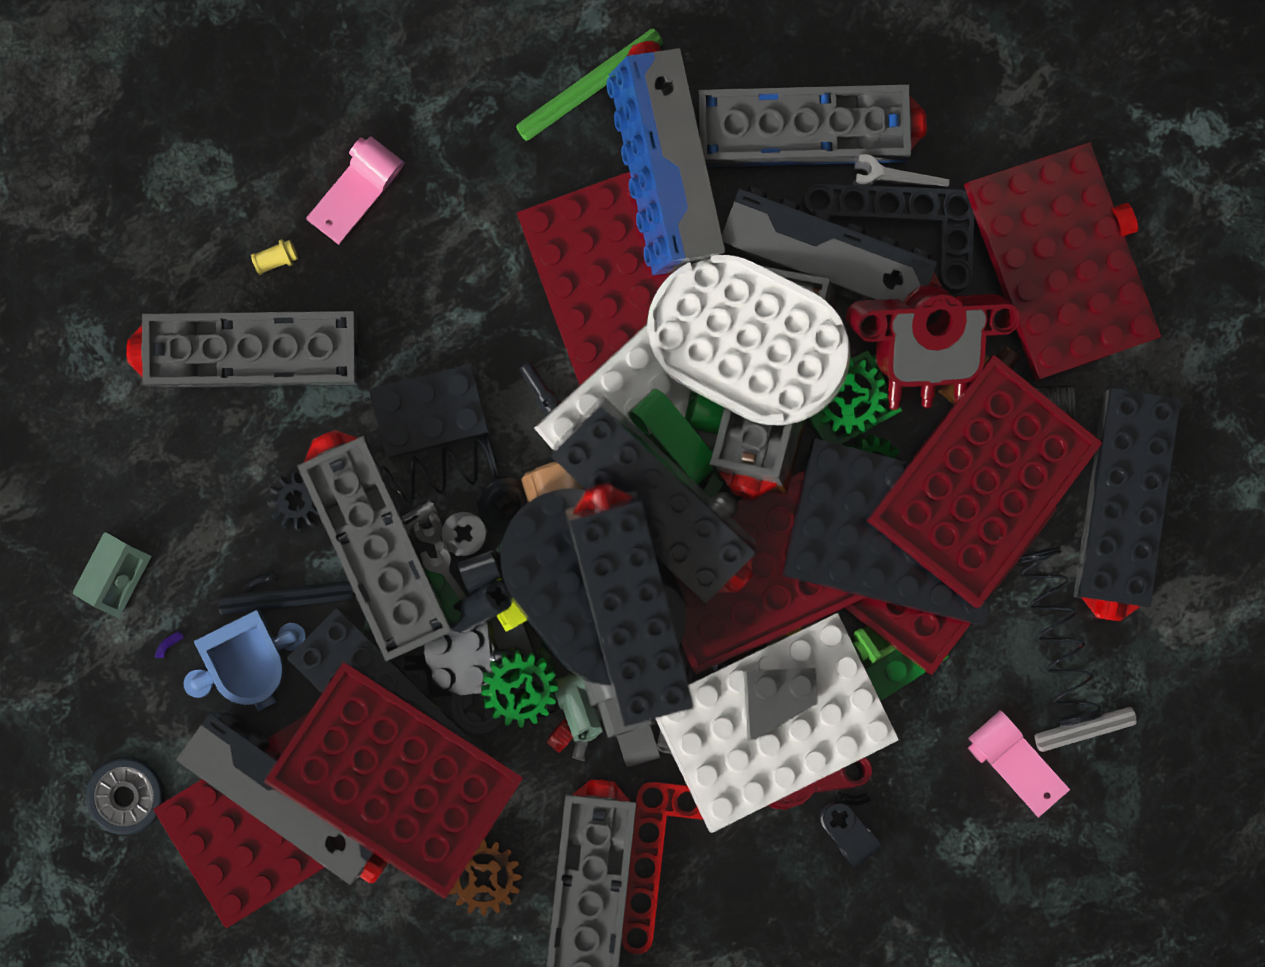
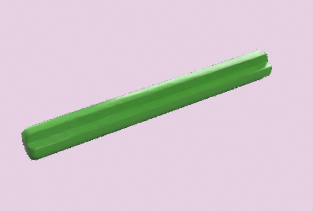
[516,29,663,141]

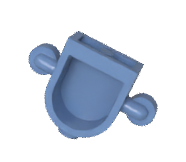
[184,610,307,712]

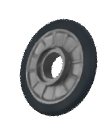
[86,758,163,835]

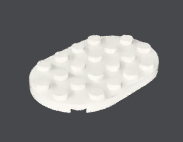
[647,255,850,425]

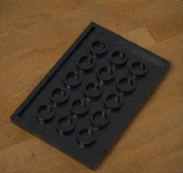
[782,438,994,626]

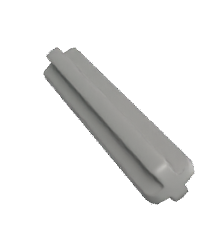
[1035,707,1137,752]

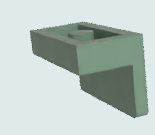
[73,532,152,618]

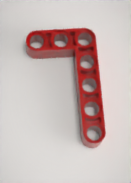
[621,781,704,954]

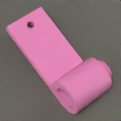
[306,136,404,245]
[968,710,1070,818]

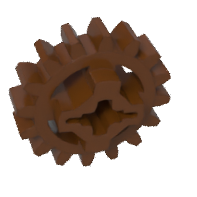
[449,839,522,916]

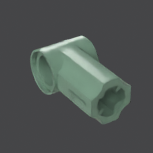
[550,673,603,742]

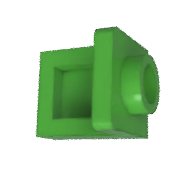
[850,627,897,668]

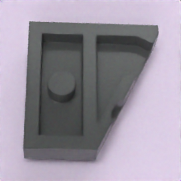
[743,668,818,740]

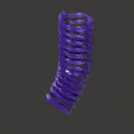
[155,631,184,658]

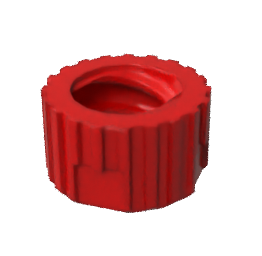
[1111,202,1138,237]
[546,718,573,753]

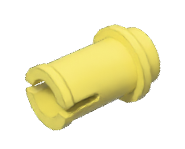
[251,239,298,275]

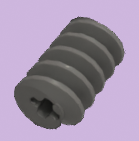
[442,512,489,558]

